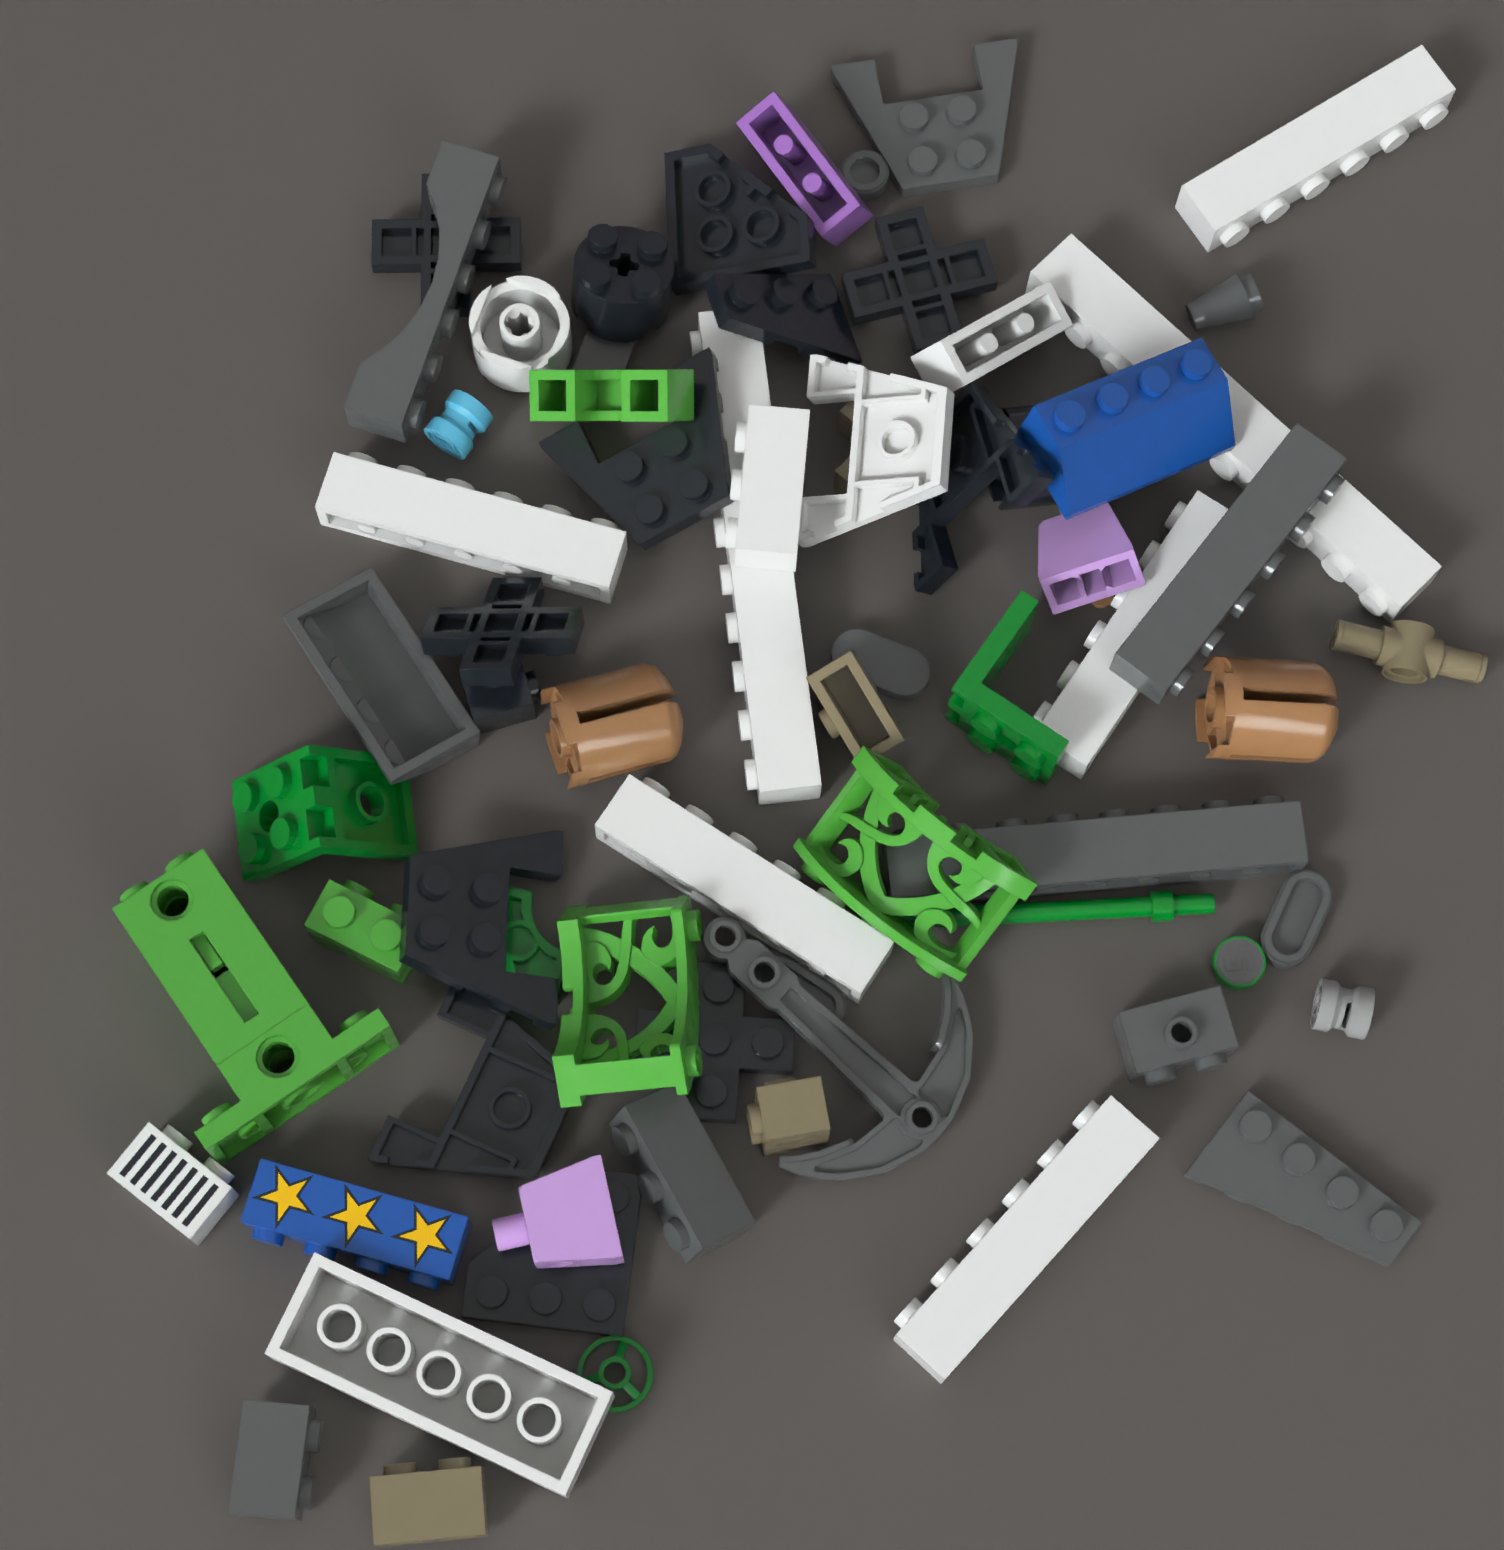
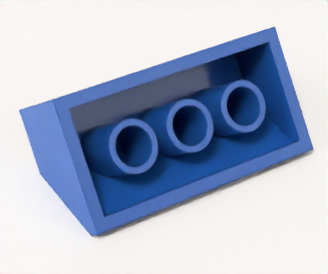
[1018,337,1235,520]

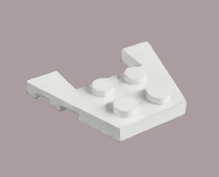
[798,354,955,547]

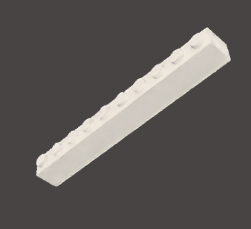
[1025,233,1442,623]
[689,311,822,805]

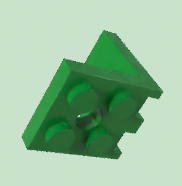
[944,590,1069,786]
[232,744,419,882]

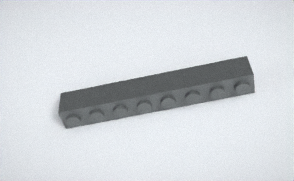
[882,795,1309,903]

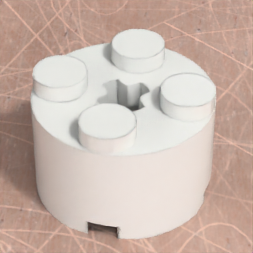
[469,276,572,392]

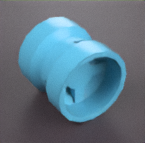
[424,389,494,460]

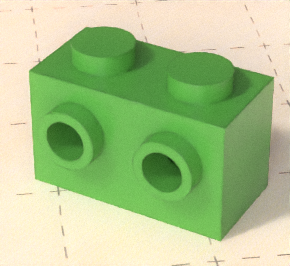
[304,879,413,985]

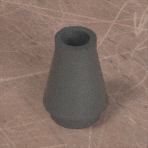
[1185,273,1263,331]

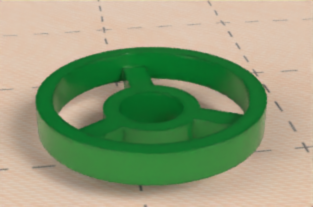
[577,1336,653,1413]

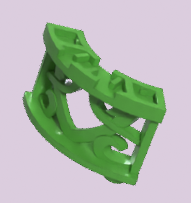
[793,746,1038,982]
[552,895,703,1108]

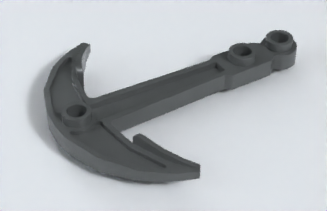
[702,917,974,1182]

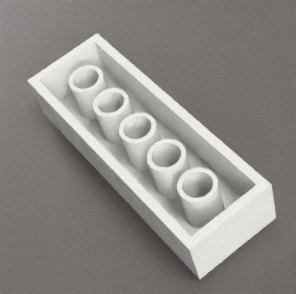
[264,1252,615,1498]

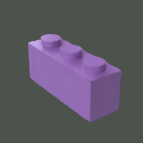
[736,91,874,247]

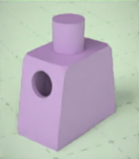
[1038,503,1146,615]
[492,1154,625,1269]

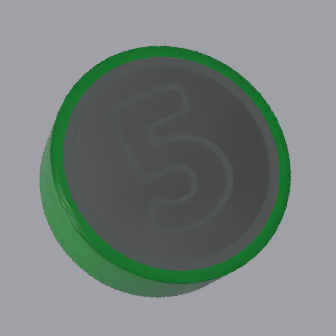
[1211,936,1266,991]

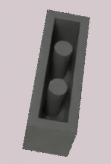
[609,1087,756,1264]

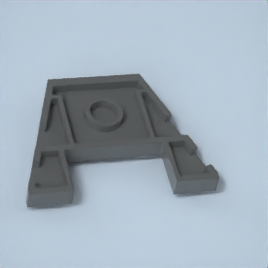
[831,38,1018,198]

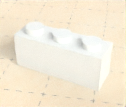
[910,281,1073,392]
[725,404,810,572]

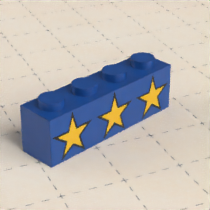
[241,1159,472,1291]

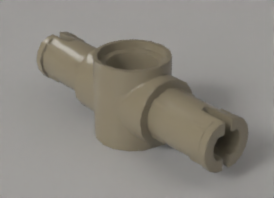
[1329,619,1488,685]

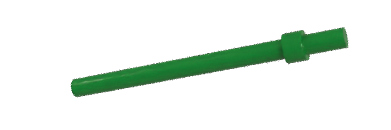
[901,890,1215,927]

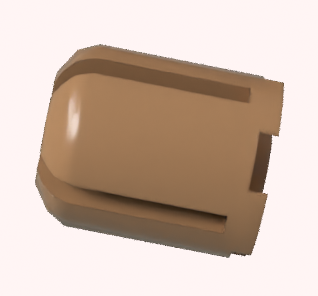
[1195,656,1339,764]
[540,663,683,789]

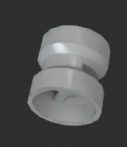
[1310,978,1375,1040]

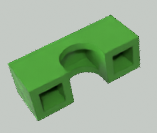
[529,369,694,422]

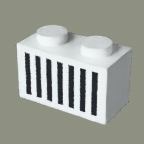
[107,1122,239,1246]

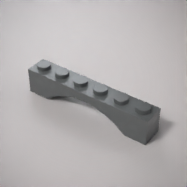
[343,140,507,443]

